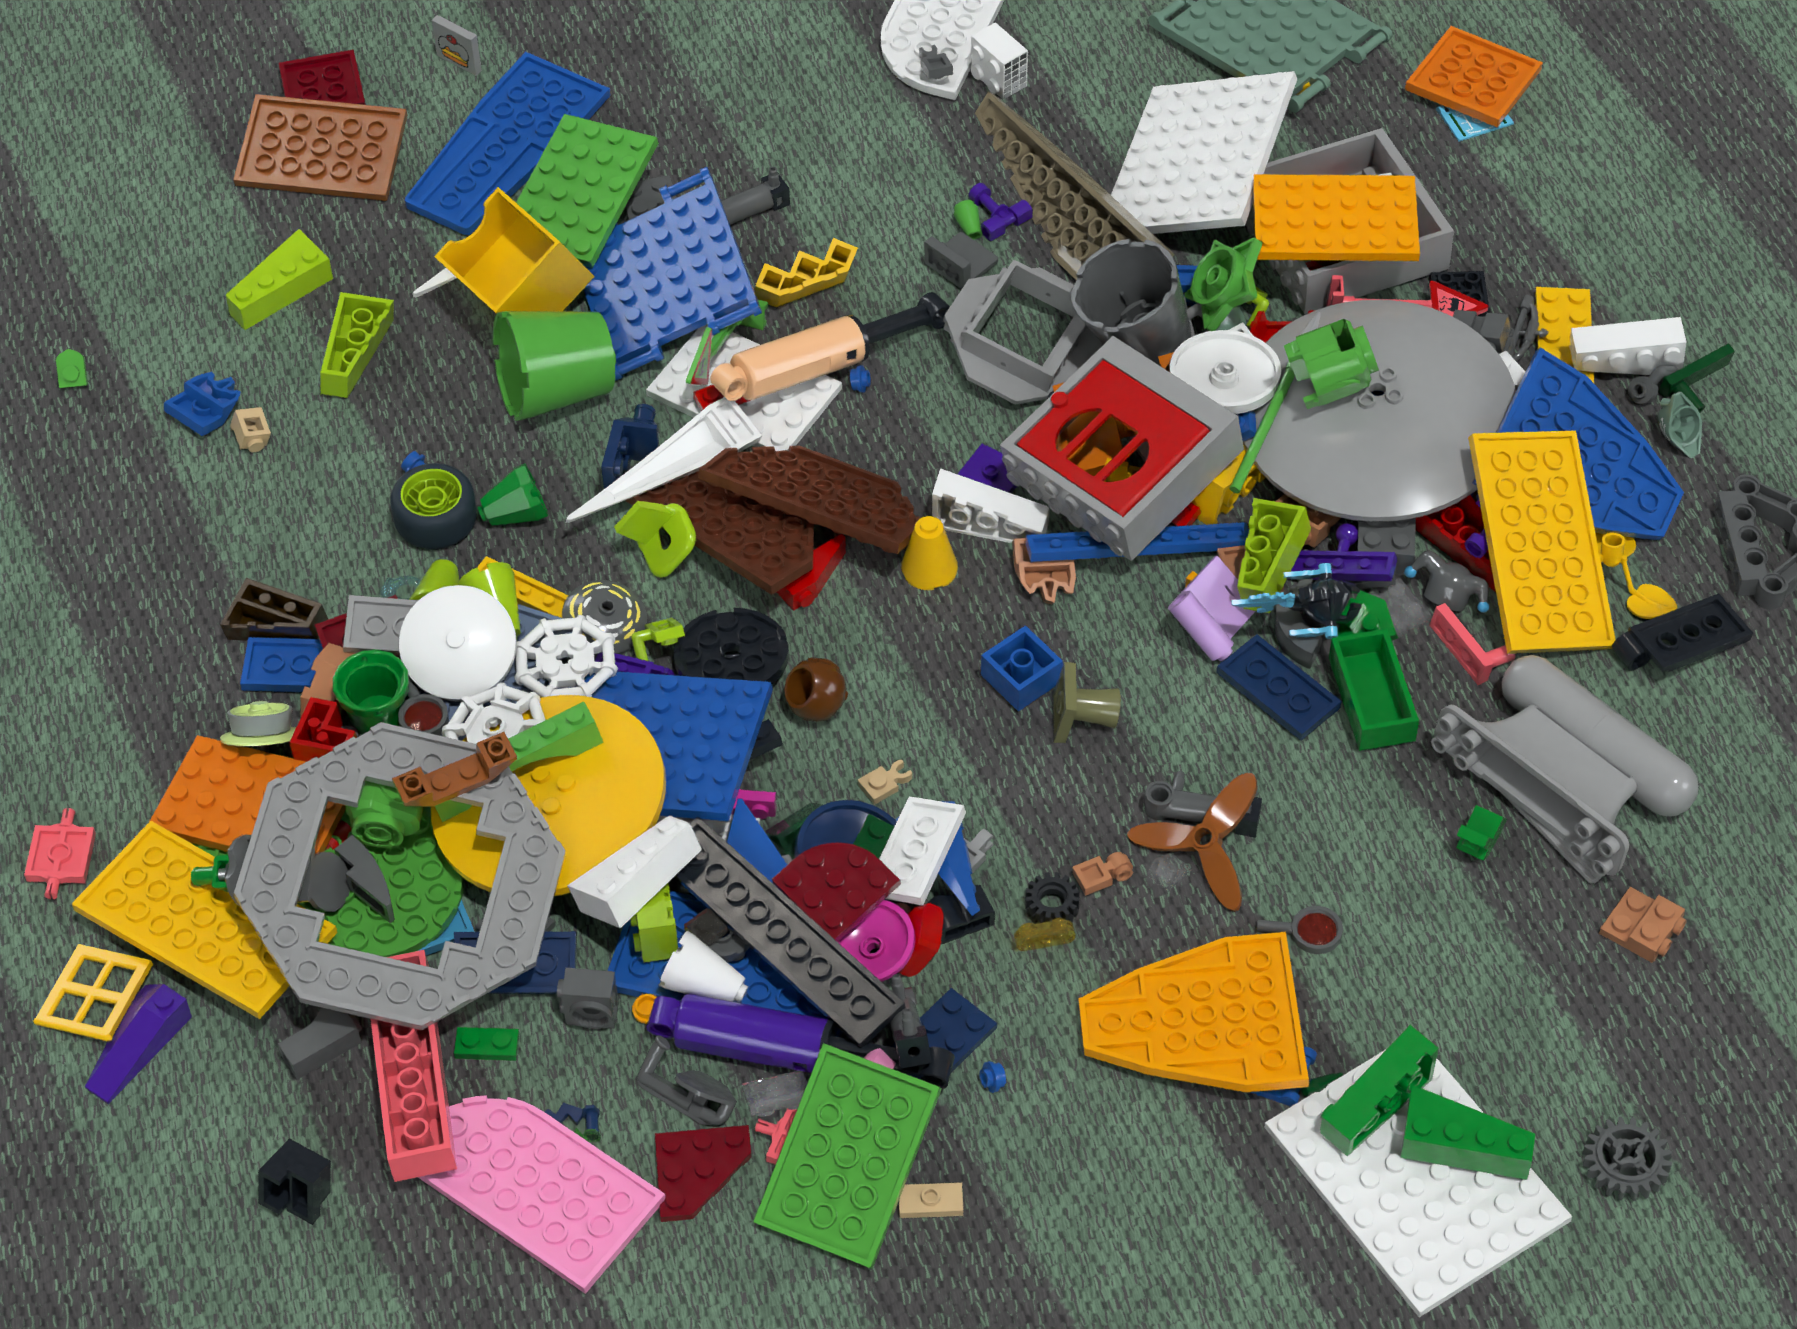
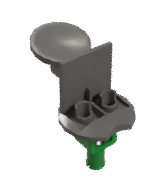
[191,834,350,912]

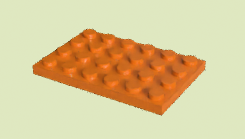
[149,735,346,854]

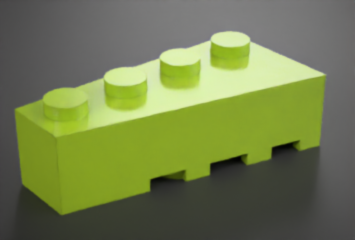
[1237,498,1311,614]

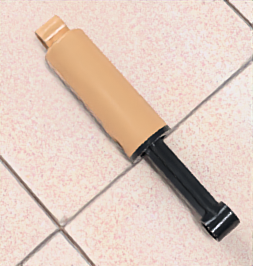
[710,292,950,401]

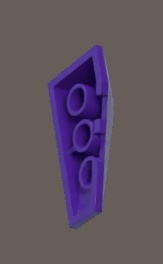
[85,984,192,1104]

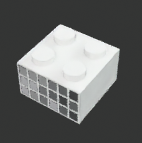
[971,23,1028,100]

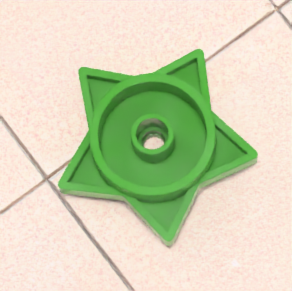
[1184,237,1262,331]

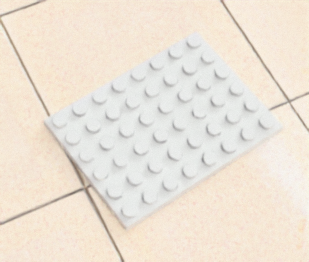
[1111,71,1297,234]
[1264,1050,1572,1317]

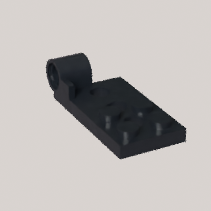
[1612,593,1753,672]

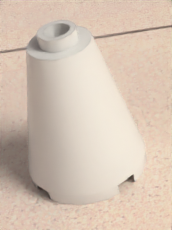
[659,931,748,1003]

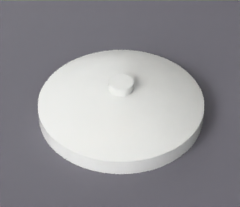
[1170,330,1281,414]
[399,585,517,702]

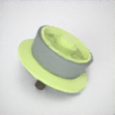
[220,701,296,753]

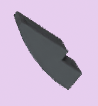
[334,835,395,923]

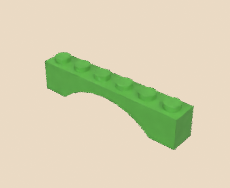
[435,702,604,822]

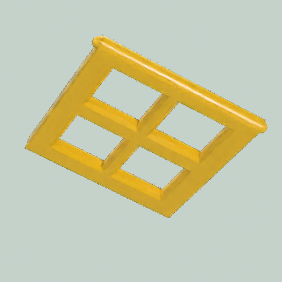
[33,944,153,1042]

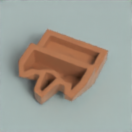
[1012,538,1076,605]

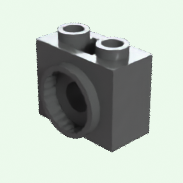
[557,968,619,1029]

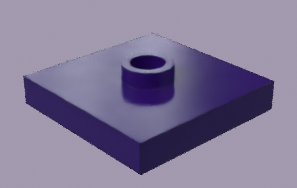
[957,444,1017,494]

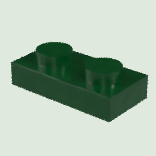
[853,814,894,858]

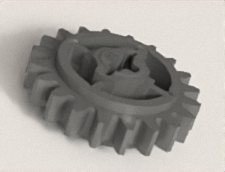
[1582,1117,1672,1201]

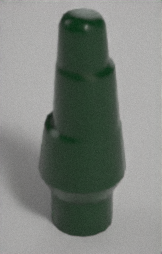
[1301,1072,1343,1097]

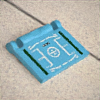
[1436,105,1514,142]

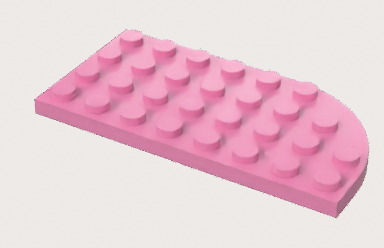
[418,1095,666,1294]

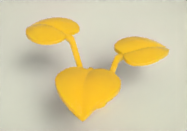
[1595,532,1677,619]

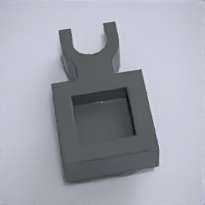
[919,45,953,79]

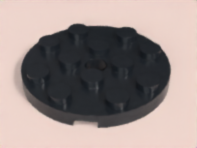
[674,608,789,684]

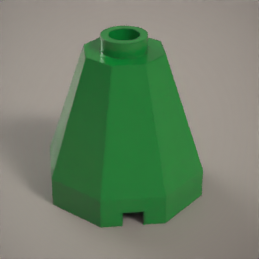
[477,463,549,525]

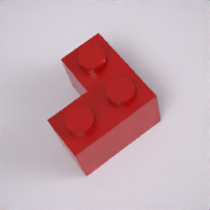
[290,697,357,762]

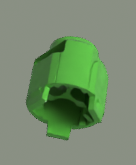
[1284,319,1379,409]
[345,781,424,848]

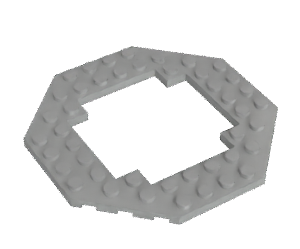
[234,722,565,1030]

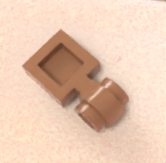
[1072,852,1133,896]

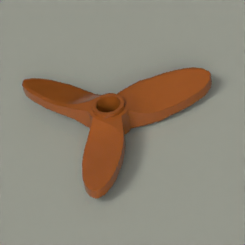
[1127,773,1257,912]

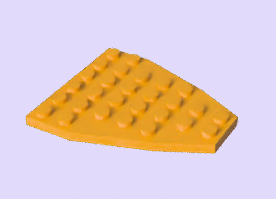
[1079,932,1309,1092]

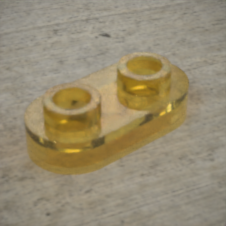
[1014,918,1076,951]

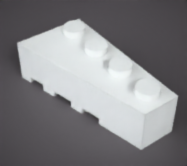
[932,469,1049,543]

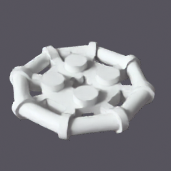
[514,615,618,697]
[442,683,546,744]

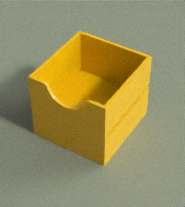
[434,187,595,314]

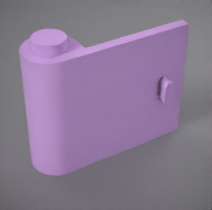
[1168,556,1255,661]

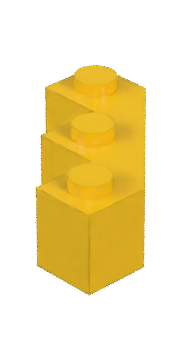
[754,238,858,307]

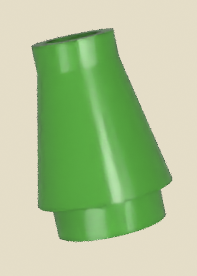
[953,200,982,240]

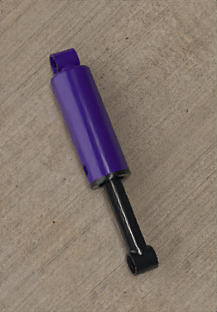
[646,994,955,1089]

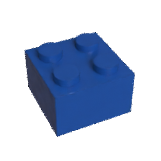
[981,625,1063,711]

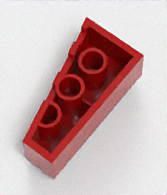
[1415,495,1496,592]

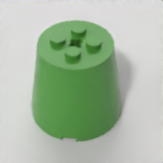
[493,311,616,421]

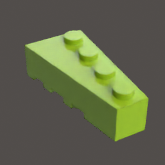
[226,229,333,330]
[320,292,394,398]

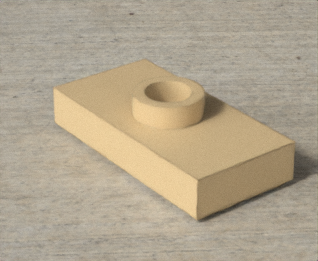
[899,1183,963,1218]

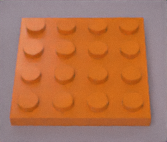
[1405,26,1543,127]

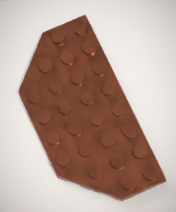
[698,446,920,554]
[625,471,814,595]

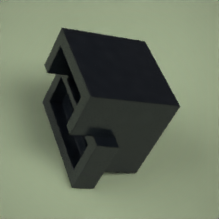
[258,1138,331,1225]

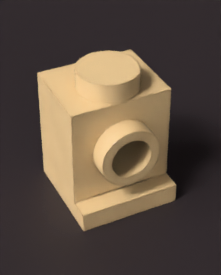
[230,407,271,452]

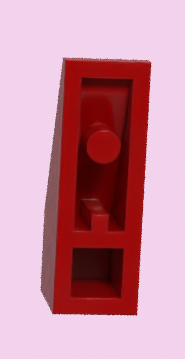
[777,534,846,611]

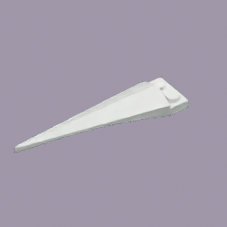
[565,397,762,523]

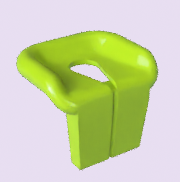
[614,501,696,578]

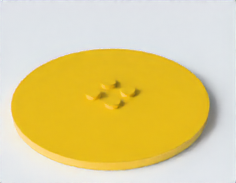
[431,695,666,896]

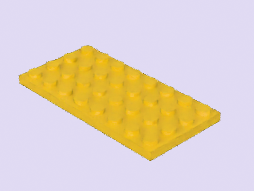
[1468,431,1616,654]
[72,821,338,1019]

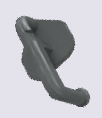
[637,1035,737,1125]

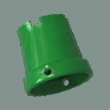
[332,649,409,735]

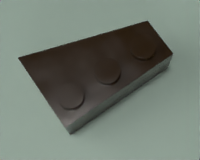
[220,578,328,641]

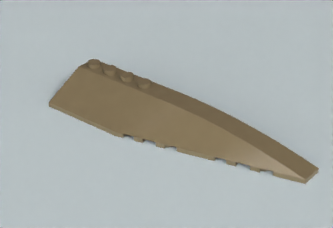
[975,91,1175,280]

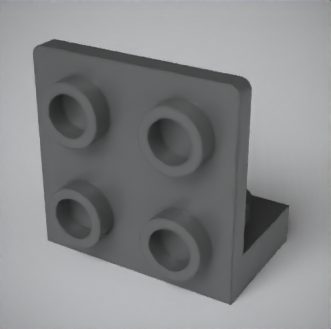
[924,232,998,289]

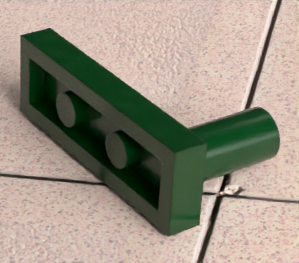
[1658,343,1735,413]

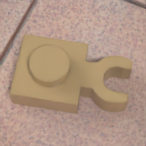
[857,760,912,805]

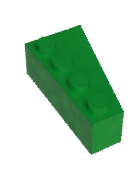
[1320,1025,1439,1156]
[1400,1084,1535,1180]

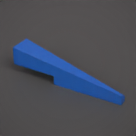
[895,801,980,916]

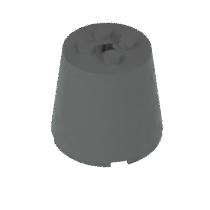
[1071,239,1191,366]

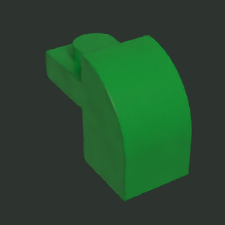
[1456,805,1507,861]

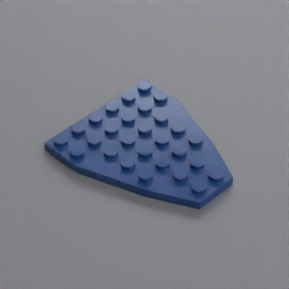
[1472,347,1684,540]

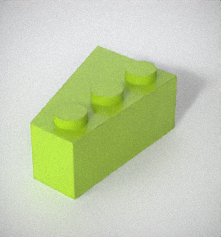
[630,883,678,963]

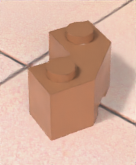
[301,643,356,721]

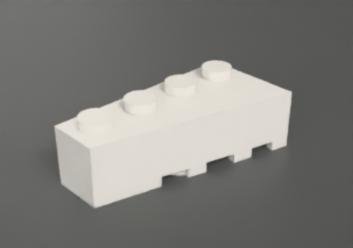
[1569,317,1687,375]
[567,815,702,928]

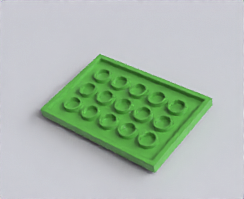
[516,114,659,268]
[754,1043,942,1269]

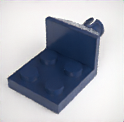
[601,404,660,489]

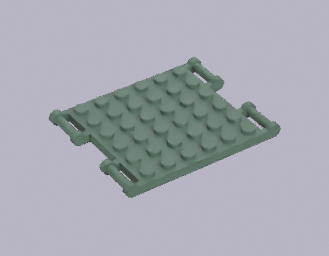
[1148,0,1393,113]

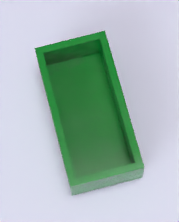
[1329,629,1419,751]

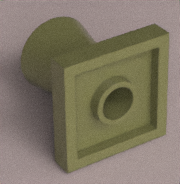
[1052,662,1121,743]

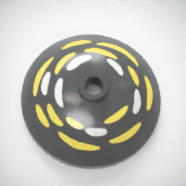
[562,580,647,656]

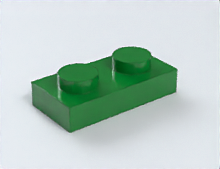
[454,1027,520,1061]

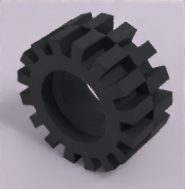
[1025,872,1080,929]

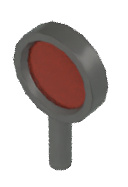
[398,675,449,736]
[1257,906,1343,954]

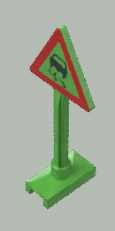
[686,300,768,385]

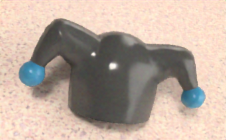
[1404,550,1489,613]

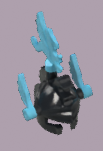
[1231,563,1362,639]

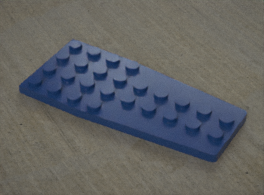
[405,52,611,235]

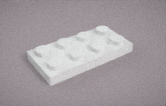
[879,796,966,905]

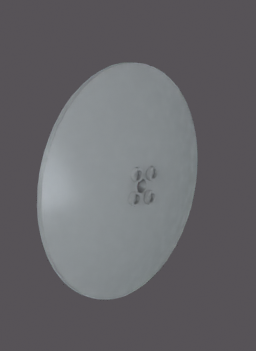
[1243,299,1516,522]

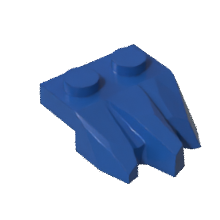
[164,371,241,436]

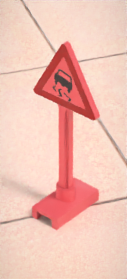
[1326,275,1488,317]

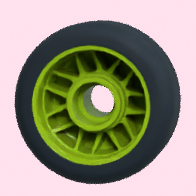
[390,463,477,549]

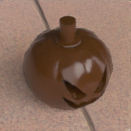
[785,657,848,721]

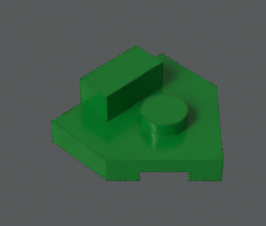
[1338,590,1398,641]

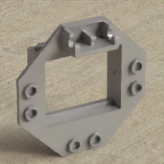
[943,260,1103,405]

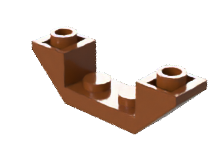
[392,732,517,807]

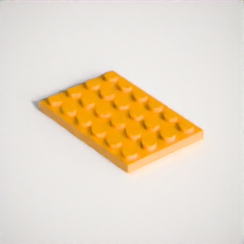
[1253,174,1420,261]

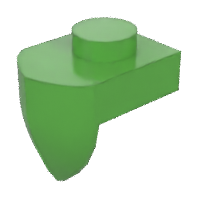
[56,349,88,388]

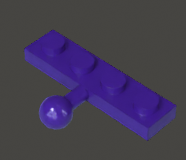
[1287,523,1397,582]

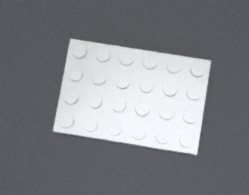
[646,325,842,451]

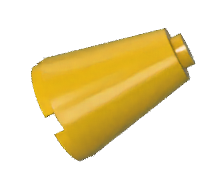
[901,516,958,590]

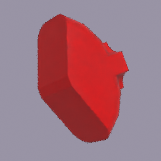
[898,903,944,977]

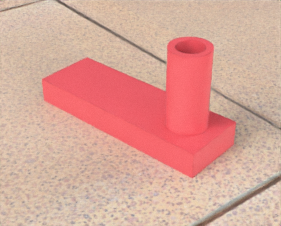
[1430,603,1515,685]

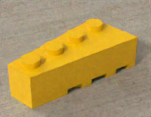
[1191,443,1266,525]

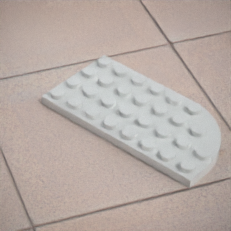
[881,0,1004,100]

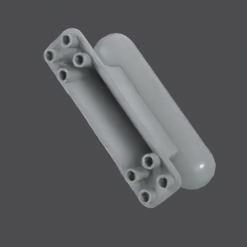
[1431,655,1698,877]

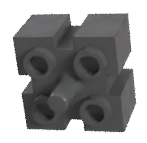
[1453,310,1515,358]

